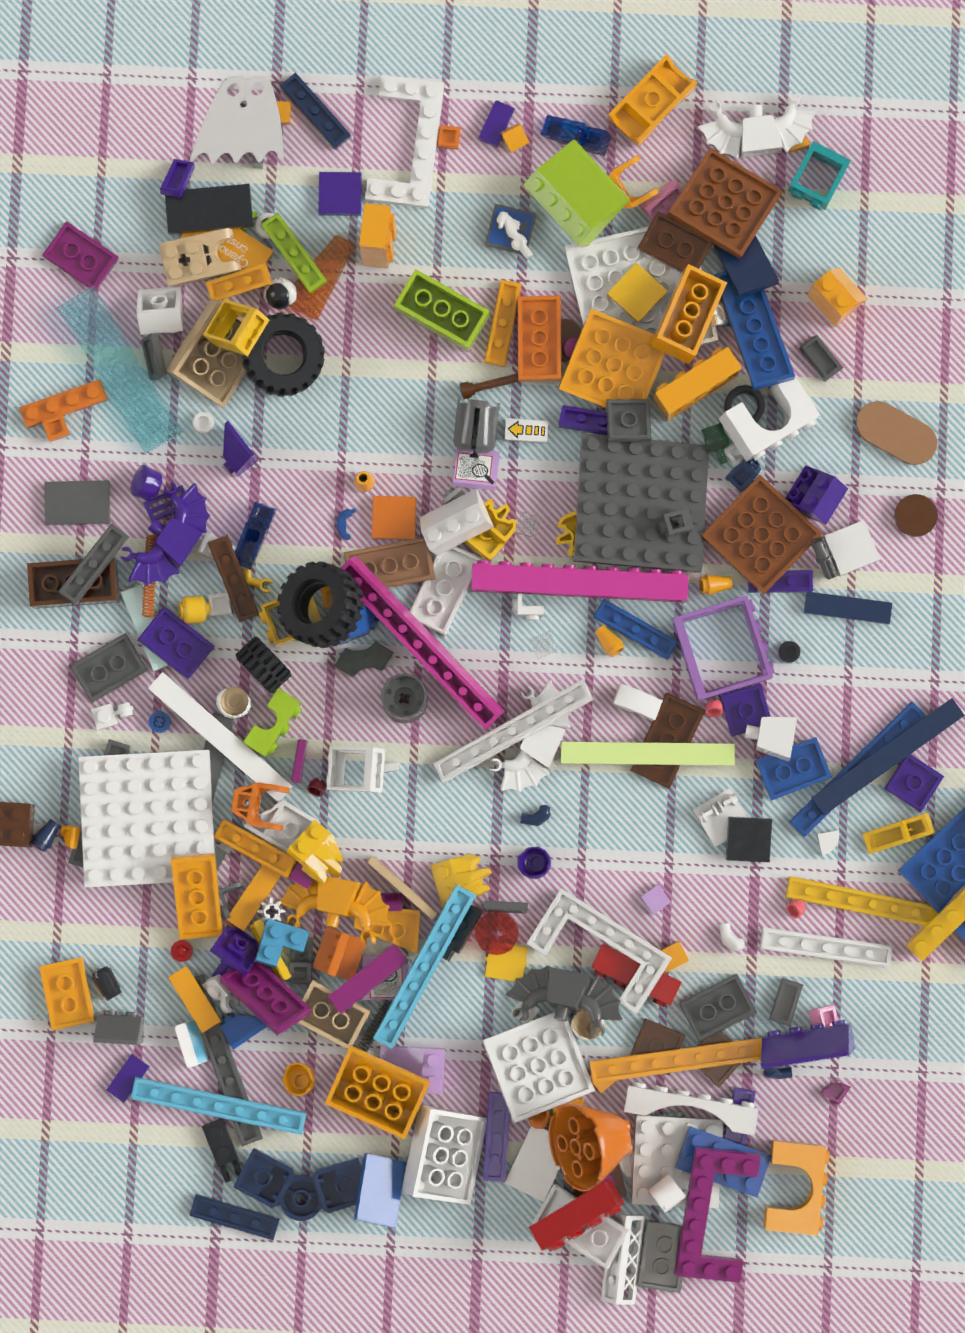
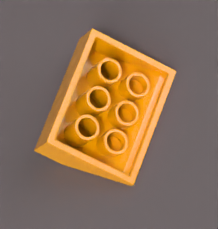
[324,1045,431,1140]

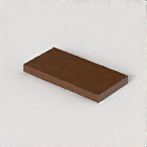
[630,692,705,789]

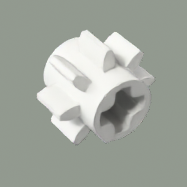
[257,897,285,922]

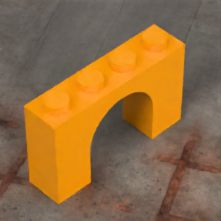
[763,1140,829,1236]

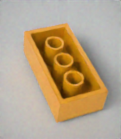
[359,203,397,269]
[650,264,727,364]
[653,347,742,422]

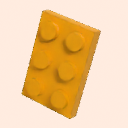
[39,957,96,1031]

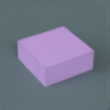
[641,884,671,915]

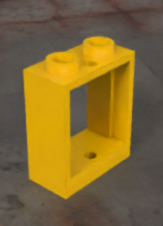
[203,299,269,356]
[259,596,322,648]

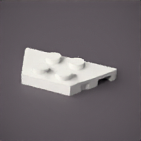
[244,800,321,852]

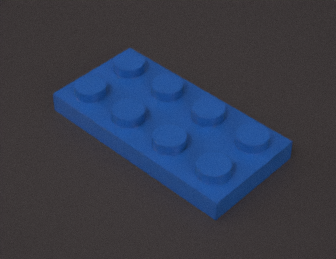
[675,1126,771,1197]

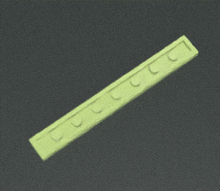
[561,742,735,766]

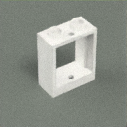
[326,746,385,793]

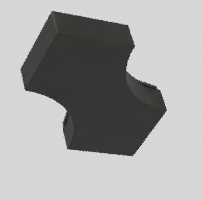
[334,641,394,678]

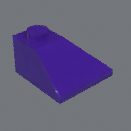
[223,421,258,476]

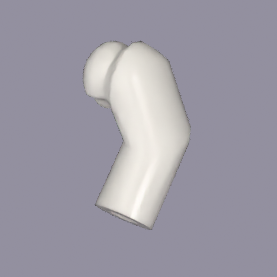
[719,923,745,952]

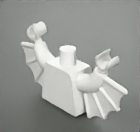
[698,91,816,159]
[488,680,571,793]

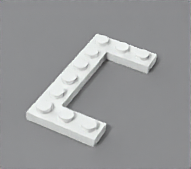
[365,75,445,208]
[526,888,672,1014]

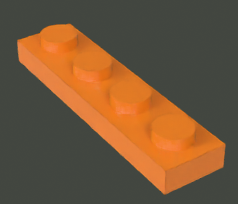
[19,379,108,429]

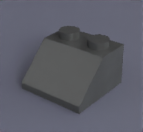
[93,1010,144,1045]

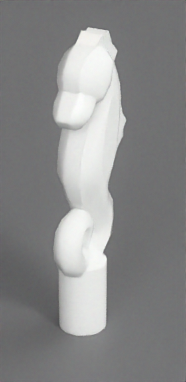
[497,211,534,260]

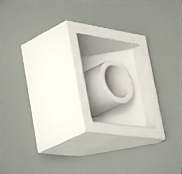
[137,286,184,335]

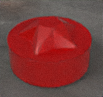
[171,940,193,962]

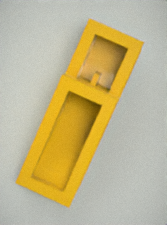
[862,812,935,854]

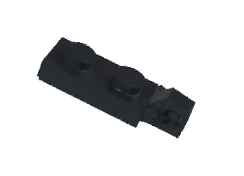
[442,905,483,962]

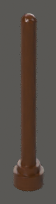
[459,373,519,400]

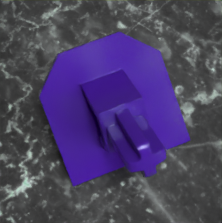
[210,928,259,977]

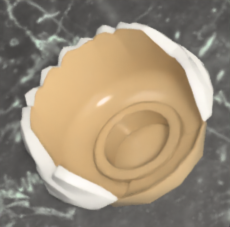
[216,687,251,719]
[571,1010,605,1041]

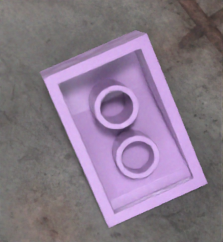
[380,1045,446,1094]

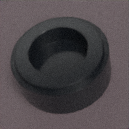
[778,641,800,663]

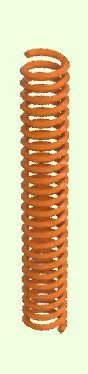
[142,535,158,618]

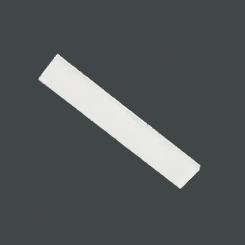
[760,927,893,967]

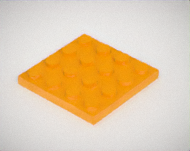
[558,308,665,408]

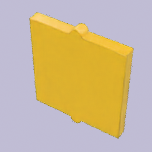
[485,941,528,982]

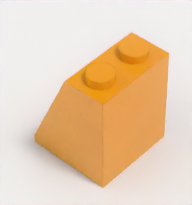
[807,267,868,327]

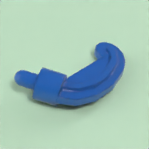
[337,508,357,540]

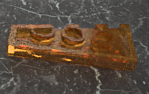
[288,235,355,321]

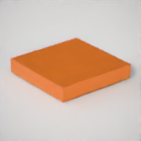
[372,496,416,540]

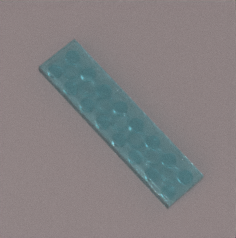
[57,286,182,454]

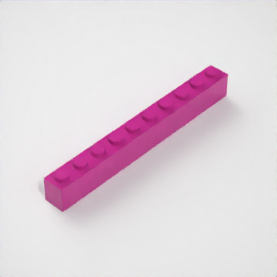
[341,556,505,730]
[471,560,688,603]

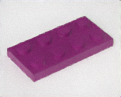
[220,962,311,1036]

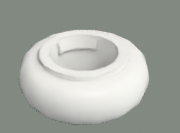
[255,213,274,239]

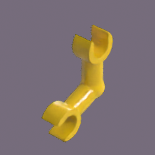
[239,556,273,593]

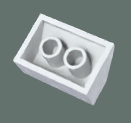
[420,489,494,556]

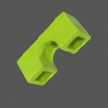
[243,688,302,758]

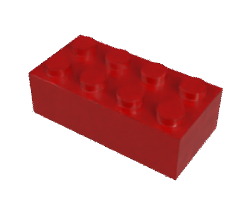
[528,1181,625,1252]

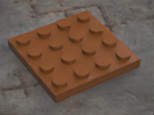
[667,147,783,259]
[701,475,823,595]

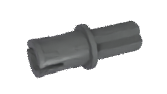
[810,537,837,579]

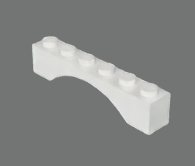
[624,1082,759,1136]

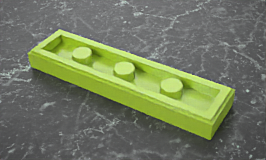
[261,212,327,294]

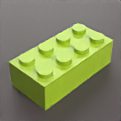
[394,269,490,353]

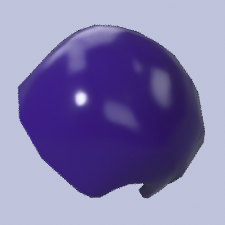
[517,847,551,879]

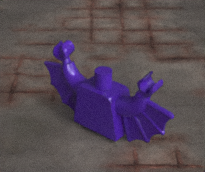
[120,482,210,586]

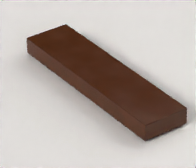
[207,534,259,622]

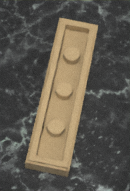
[367,856,438,920]

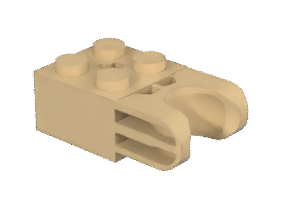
[159,228,241,287]

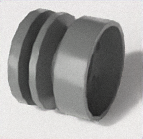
[381,673,428,724]

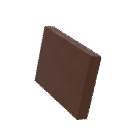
[637,211,713,273]

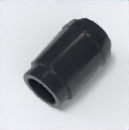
[92,966,122,1001]

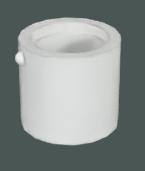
[648,1174,686,1213]

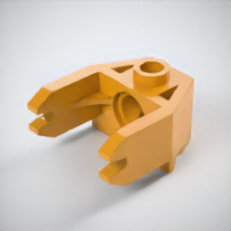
[609,155,659,209]

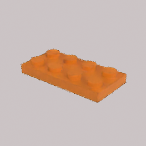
[518,295,562,382]

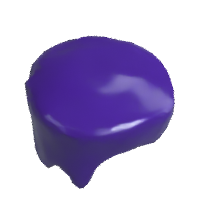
[130,464,162,501]

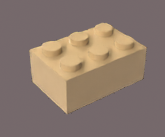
[297,980,372,1050]

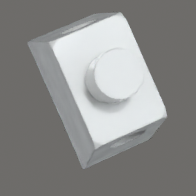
[745,717,797,761]

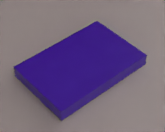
[137,606,215,680]

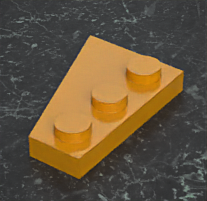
[354,909,421,954]

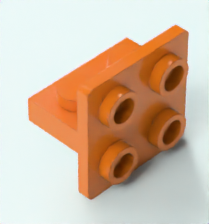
[313,927,367,980]

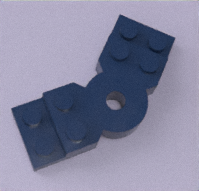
[233,1147,362,1221]

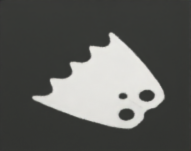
[190,76,284,164]

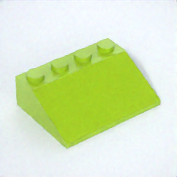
[523,139,630,246]

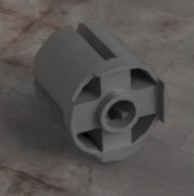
[453,398,500,453]

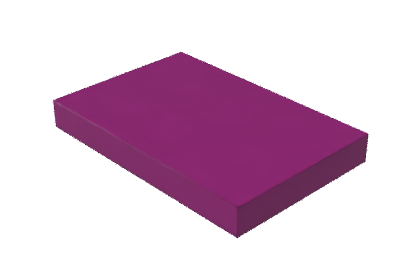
[42,221,119,292]

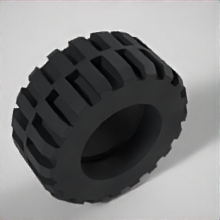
[242,312,325,397]
[277,561,364,648]

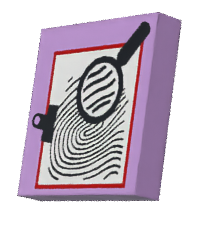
[453,448,500,491]
[362,955,407,1000]

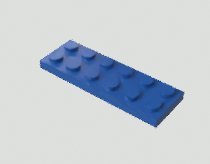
[714,271,795,391]

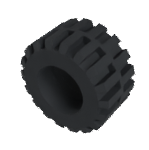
[235,636,292,693]

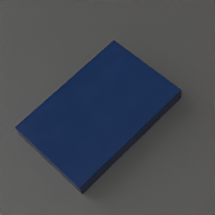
[714,235,779,298]

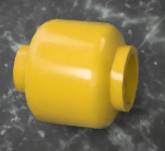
[178,595,211,624]

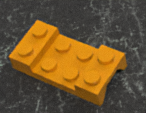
[608,54,698,147]

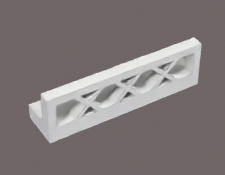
[601,1213,645,1305]

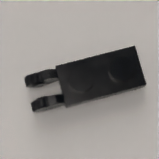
[202,1118,242,1183]

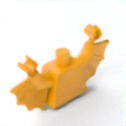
[278,876,391,945]

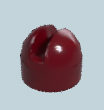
[307,778,326,797]

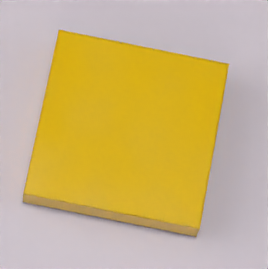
[607,263,668,323]

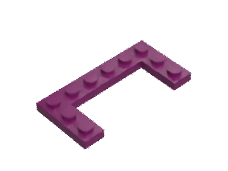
[675,1147,761,1283]

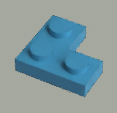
[255,918,309,967]

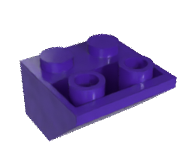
[785,465,848,525]

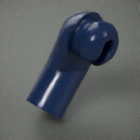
[763,1067,793,1079]

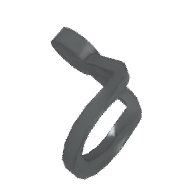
[219,881,246,919]

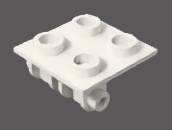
[693,788,747,847]

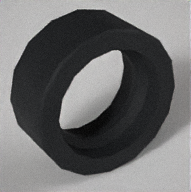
[724,385,766,423]

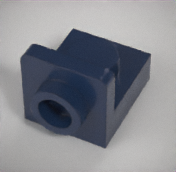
[725,457,761,492]

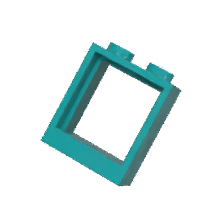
[788,141,851,210]

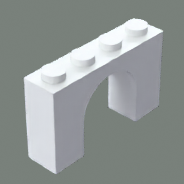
[719,377,821,462]

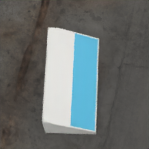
[174,1020,210,1068]

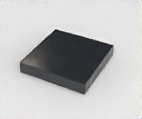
[726,816,772,862]

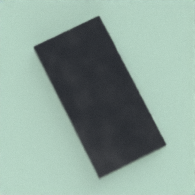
[165,184,254,235]

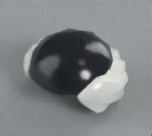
[263,278,297,310]

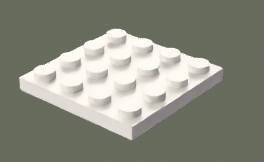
[482,1011,595,1123]
[631,1115,723,1208]

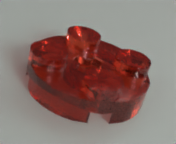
[475,911,519,955]

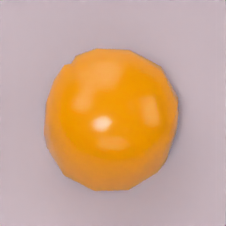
[282,1062,316,1096]

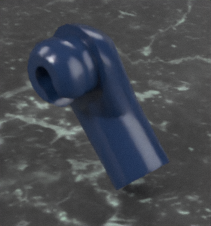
[520,805,551,826]

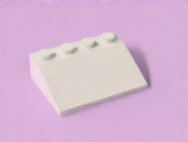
[402,1105,487,1205]

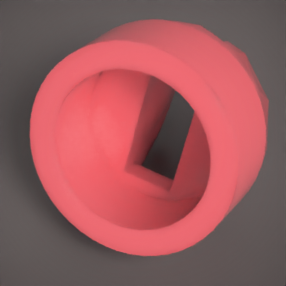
[705,699,723,717]
[786,899,806,919]

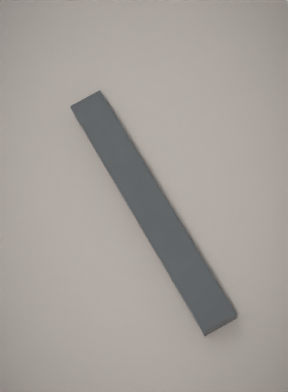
[195,974,263,1146]

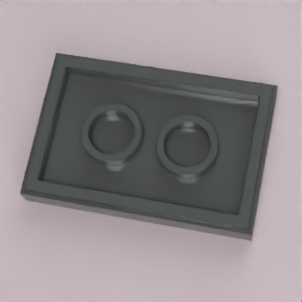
[44,480,110,525]
[70,633,148,703]
[679,974,757,1043]
[637,1219,683,1293]

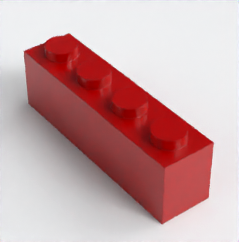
[591,944,682,1007]

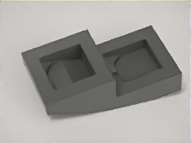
[289,937,313,984]

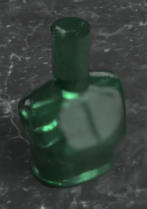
[701,423,730,465]

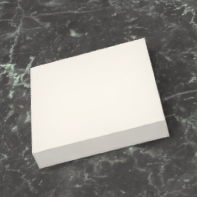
[824,520,880,576]

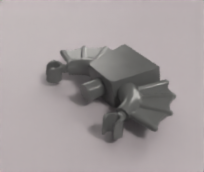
[506,965,622,1037]

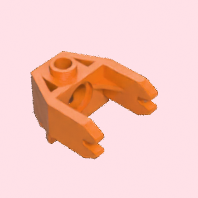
[231,782,290,831]

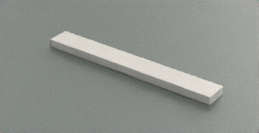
[148,672,293,803]
[433,679,594,783]

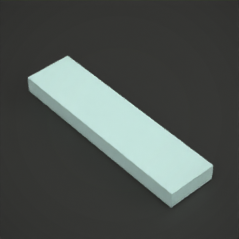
[121,584,169,672]

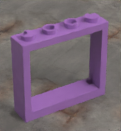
[672,595,775,702]

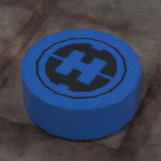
[149,711,171,733]

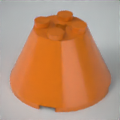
[549,1103,632,1191]

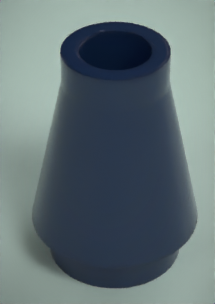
[31,819,61,852]

